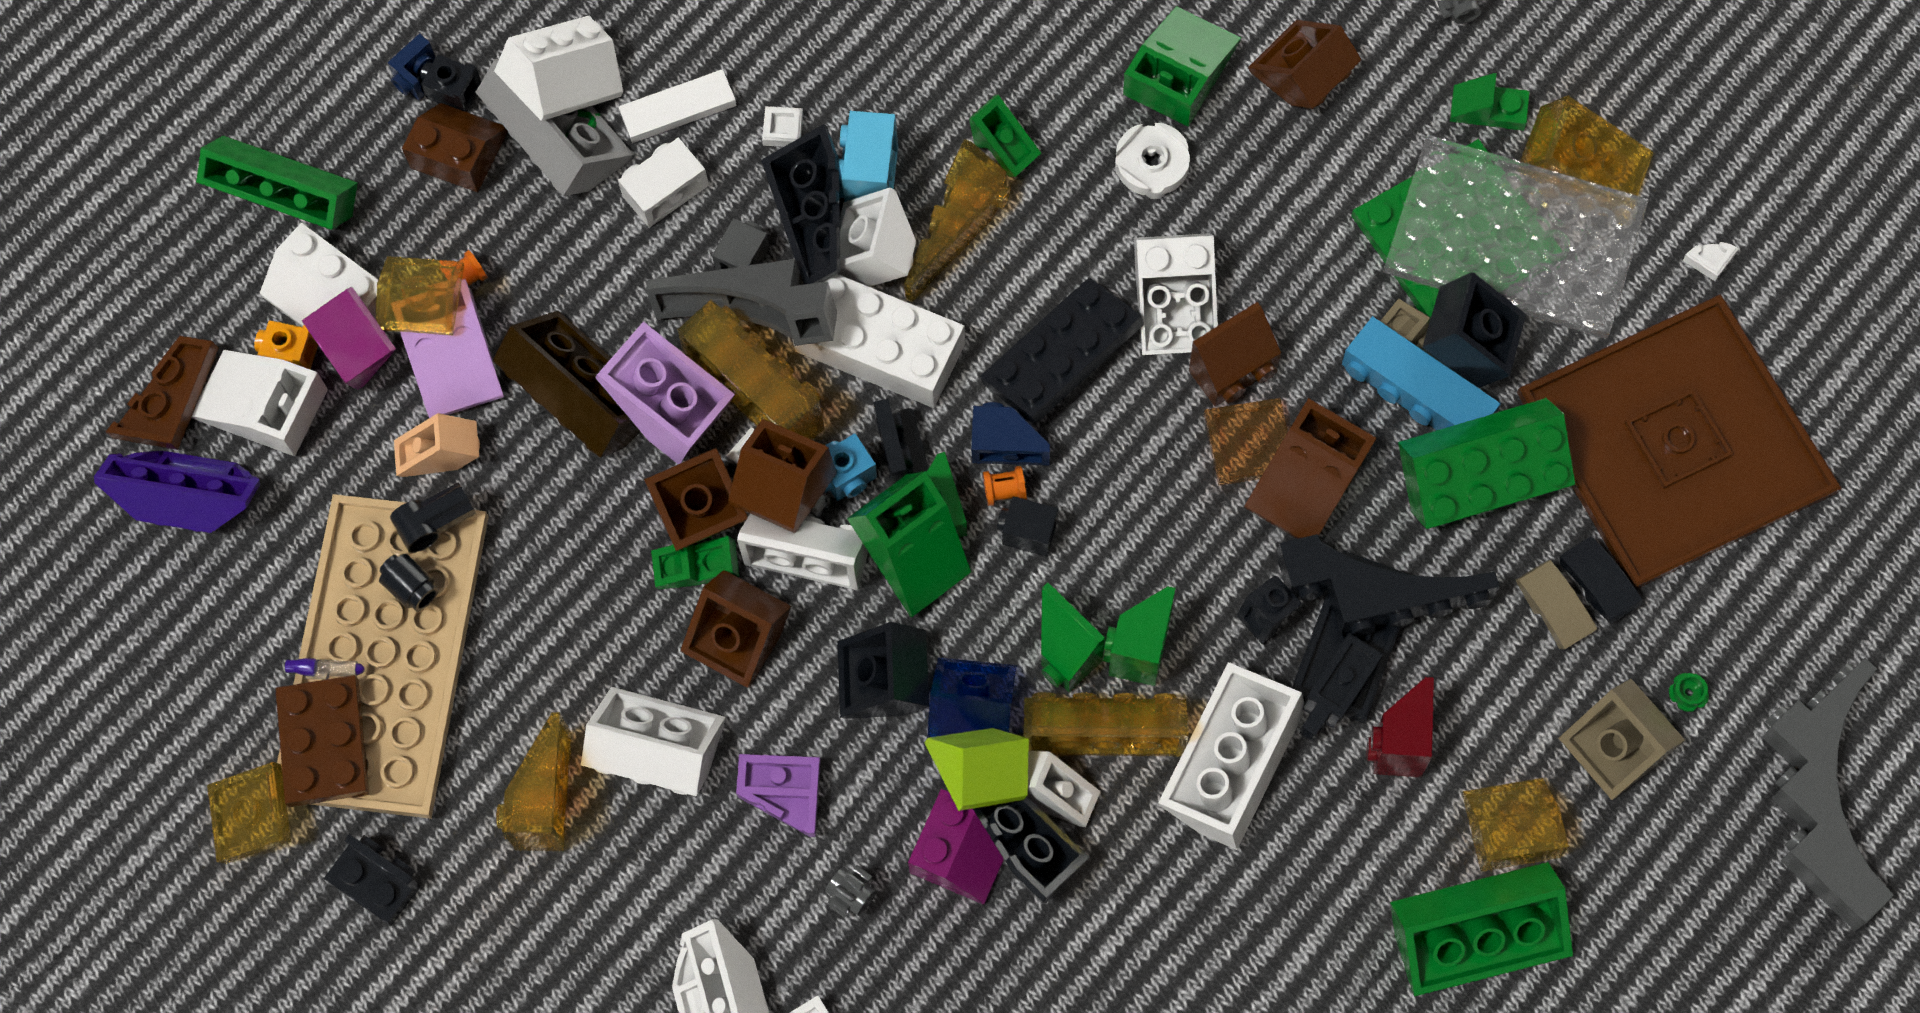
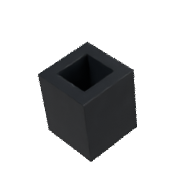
[997,496,1058,557]

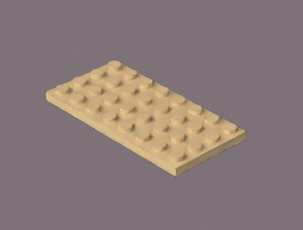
[270,494,489,819]

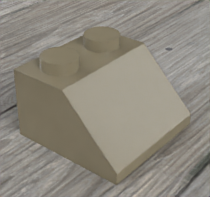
[1558,679,1685,800]

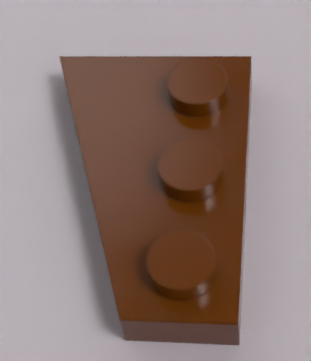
[106,336,219,450]

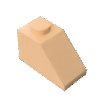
[394,413,480,477]

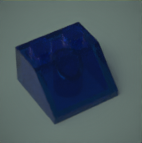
[927,657,1017,738]

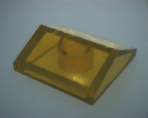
[375,256,464,335]

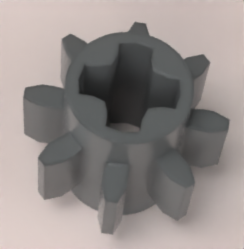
[1437,0,1484,24]
[825,865,876,918]

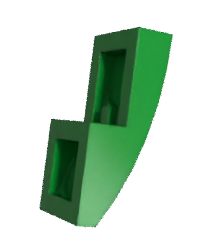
[651,536,739,589]

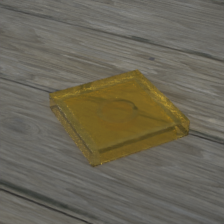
[207,762,291,864]

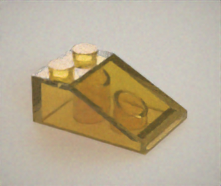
[1517,95,1654,218]
[496,712,572,851]

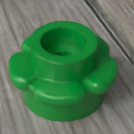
[1669,673,1709,712]

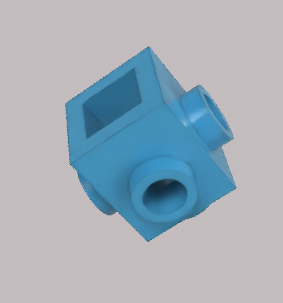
[824,434,877,501]

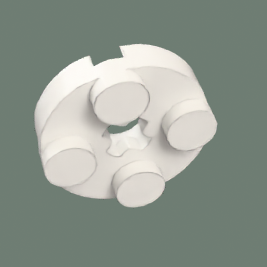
[1115,123,1190,199]

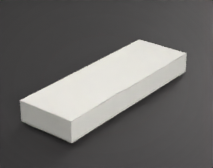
[619,69,737,143]

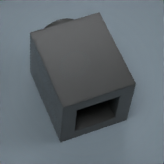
[712,218,770,270]

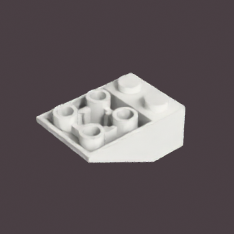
[1134,233,1218,355]
[191,350,328,456]

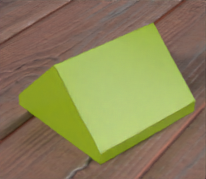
[924,728,1029,811]

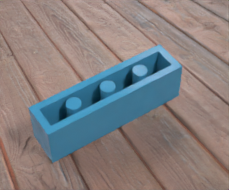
[1342,316,1501,430]

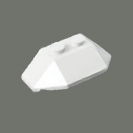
[672,919,769,1013]

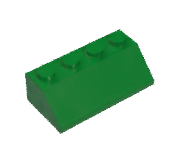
[1390,862,1573,997]

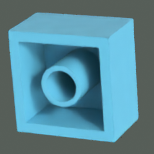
[839,111,898,202]

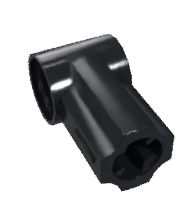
[390,482,476,553]

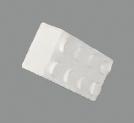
[793,274,965,408]

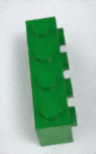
[196,136,358,230]

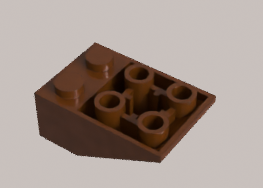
[1244,398,1376,539]

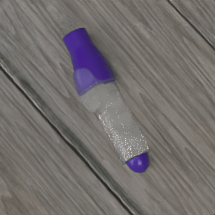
[285,658,365,680]

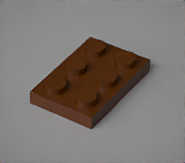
[275,675,369,807]

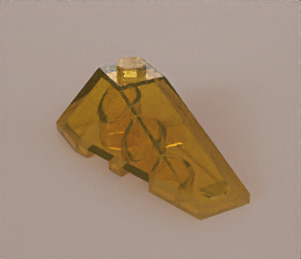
[904,139,1011,302]

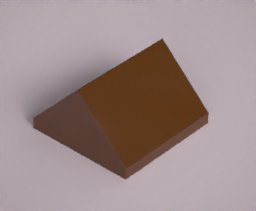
[644,448,748,552]

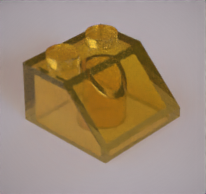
[1462,778,1569,872]

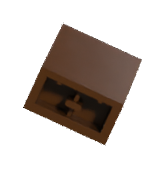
[728,419,837,533]

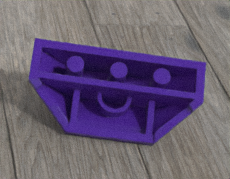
[94,451,260,533]

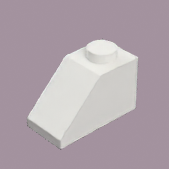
[1028,751,1100,827]

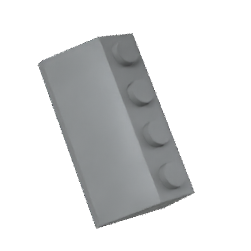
[476,59,634,196]

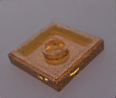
[1204,398,1288,486]

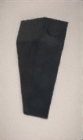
[761,124,841,285]
[973,796,1089,903]

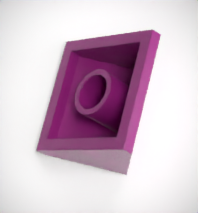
[302,287,396,390]

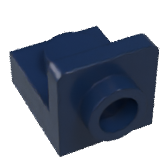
[388,33,436,101]

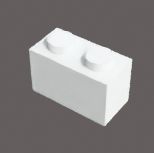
[618,138,709,228]

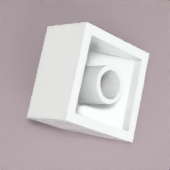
[838,187,916,287]

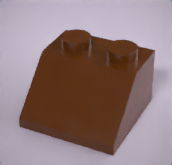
[1248,20,1362,109]
[402,103,508,193]
[1189,302,1281,407]
[680,570,792,688]

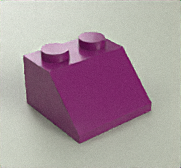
[908,789,1004,905]

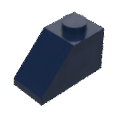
[971,402,1050,466]

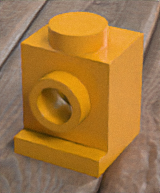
[254,320,318,369]

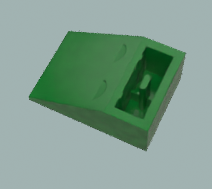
[1123,6,1241,127]
[847,471,971,617]

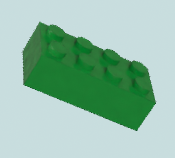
[1398,398,1575,529]

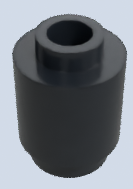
[379,554,439,612]

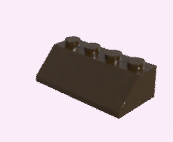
[493,310,641,458]

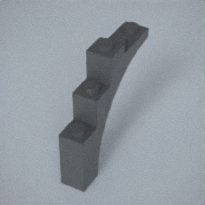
[1762,658,1893,931]

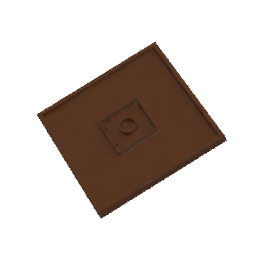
[1517,294,1842,589]

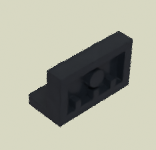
[873,399,929,485]
[324,834,420,926]

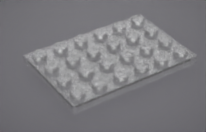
[1383,134,1649,339]

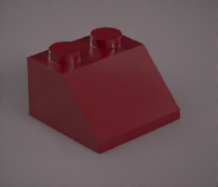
[1366,677,1434,777]

